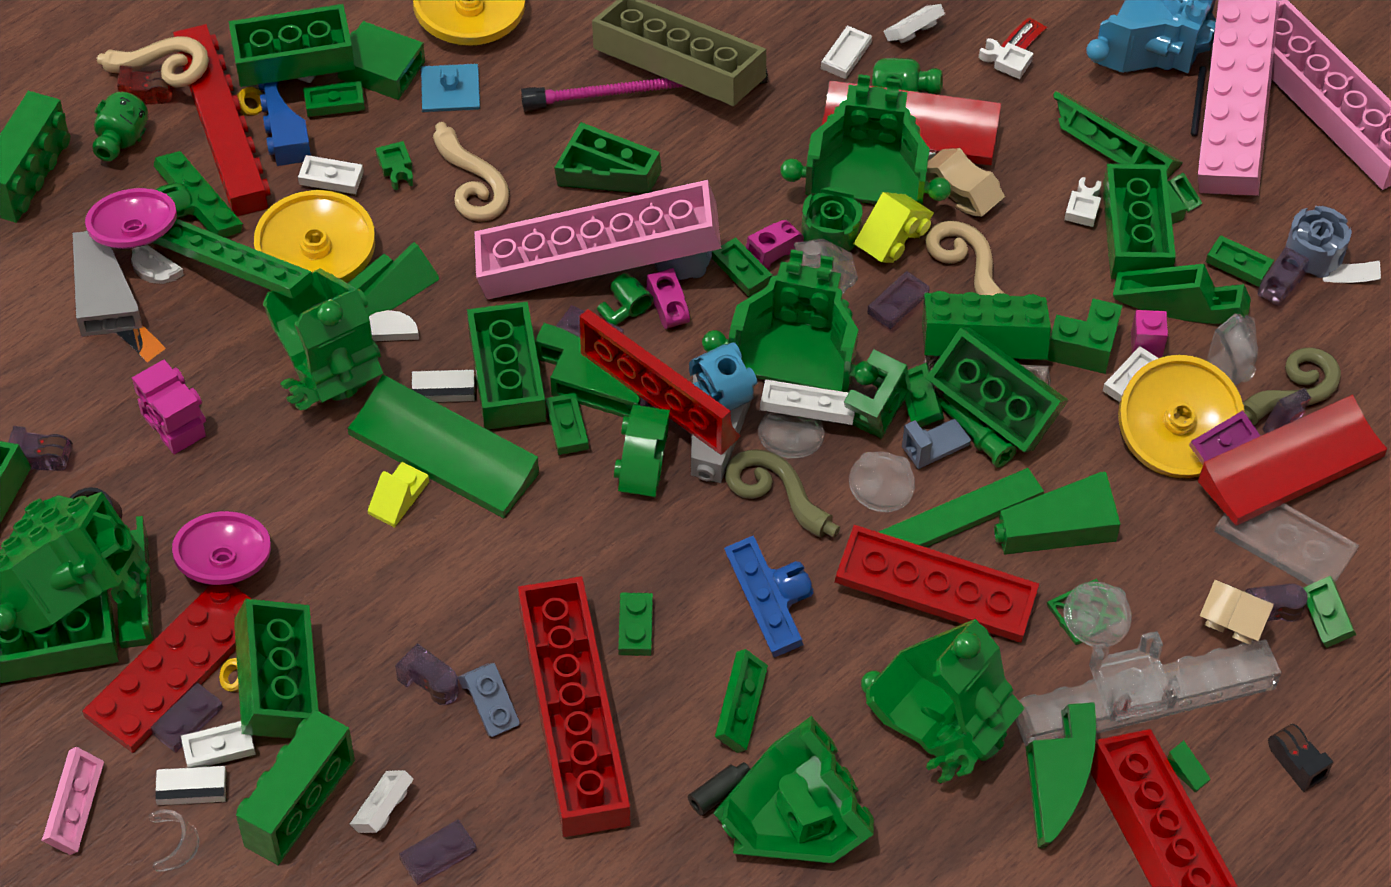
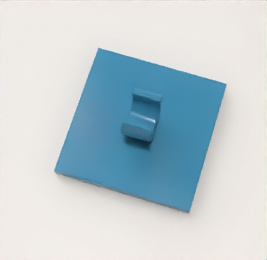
[421,64,480,112]

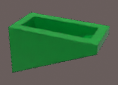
[1168,172,1202,212]
[1168,182,1187,224]
[1167,740,1211,793]

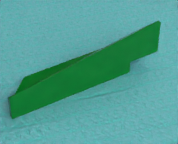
[1053,91,1183,179]
[348,242,439,317]

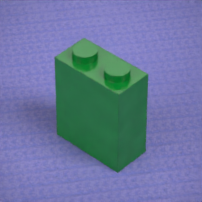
[337,21,425,100]

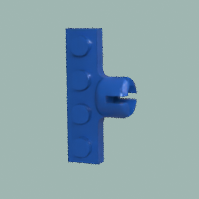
[724,535,813,658]

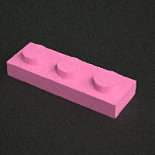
[42,747,104,855]

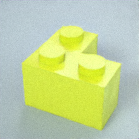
[854,192,934,263]

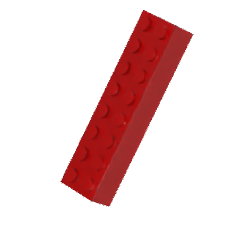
[518,576,630,837]

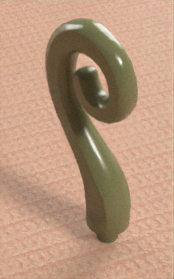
[1243,347,1341,425]
[725,449,840,538]

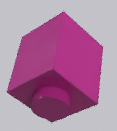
[1131,310,1168,358]

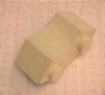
[926,148,1005,216]
[1200,580,1274,645]

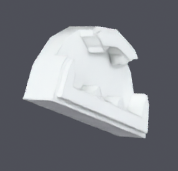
[131,245,184,284]
[369,310,419,341]

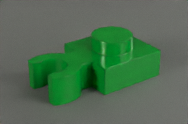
[375,141,414,190]

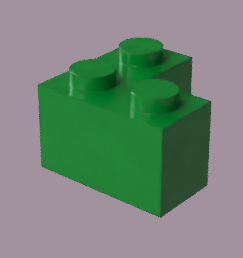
[1048,298,1123,374]

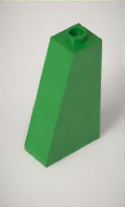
[994,472,1121,555]

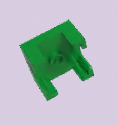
[844,349,911,439]

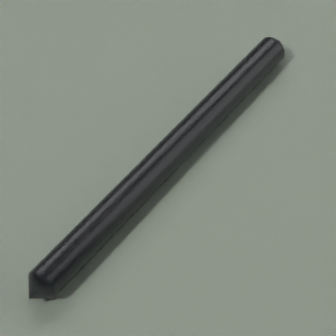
[1190,66,1206,137]

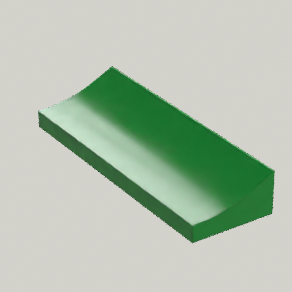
[348,374,539,519]

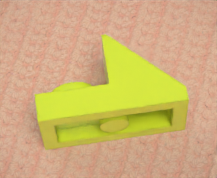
[368,462,429,528]

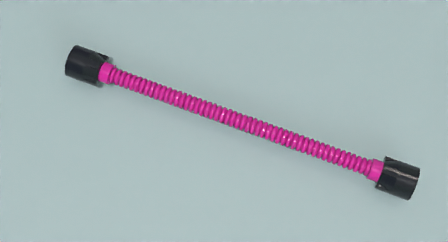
[521,67,768,111]

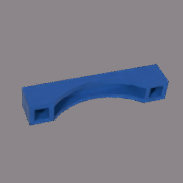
[258,81,311,166]

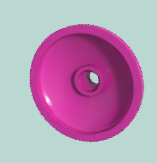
[85,188,177,249]
[172,511,271,585]

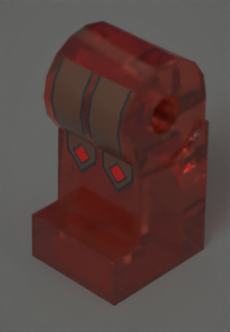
[117,65,174,105]

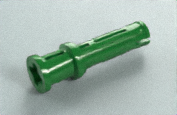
[939,393,1016,468]

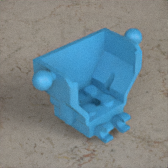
[1086,0,1216,73]

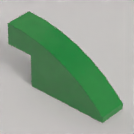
[1113,264,1251,324]
[535,322,640,417]
[1025,702,1096,848]

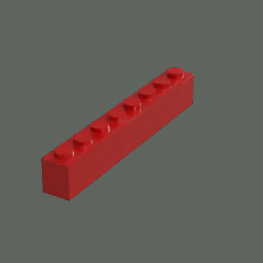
[173,24,271,217]

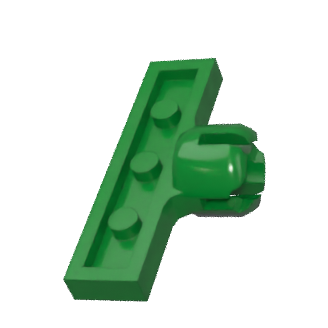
[154,151,243,237]

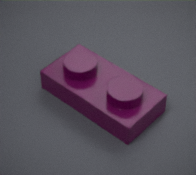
[1189,410,1260,465]

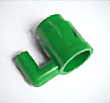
[597,273,654,326]

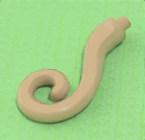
[97,36,209,87]
[433,122,509,222]
[926,221,1005,295]

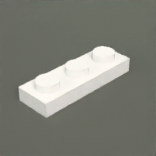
[760,380,855,425]

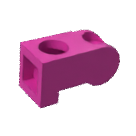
[746,220,804,270]
[646,268,690,329]

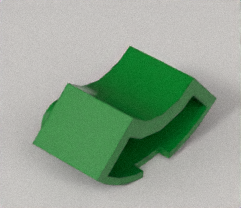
[614,405,670,497]

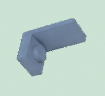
[902,419,971,469]
[458,663,520,737]

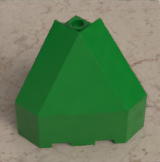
[713,716,874,863]

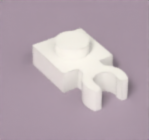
[979,38,1033,79]
[1064,177,1101,227]

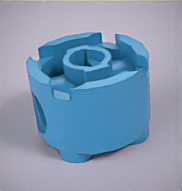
[689,342,757,411]

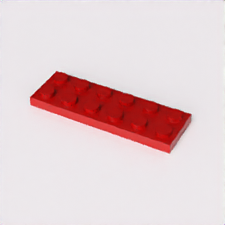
[834,524,1039,643]
[82,584,251,753]

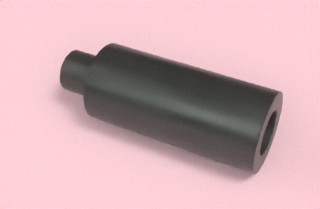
[687,762,750,815]

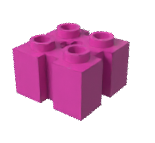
[132,359,206,455]

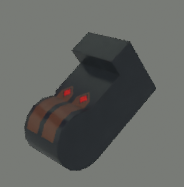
[1268,724,1333,792]

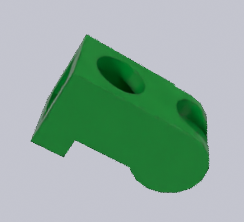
[776,774,833,844]

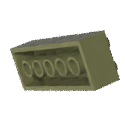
[592,0,766,106]

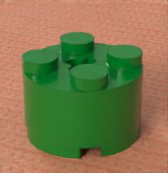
[801,187,862,257]

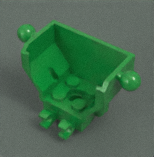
[780,74,951,205]
[702,249,879,393]
[263,268,384,410]
[0,492,150,633]
[861,619,1025,783]

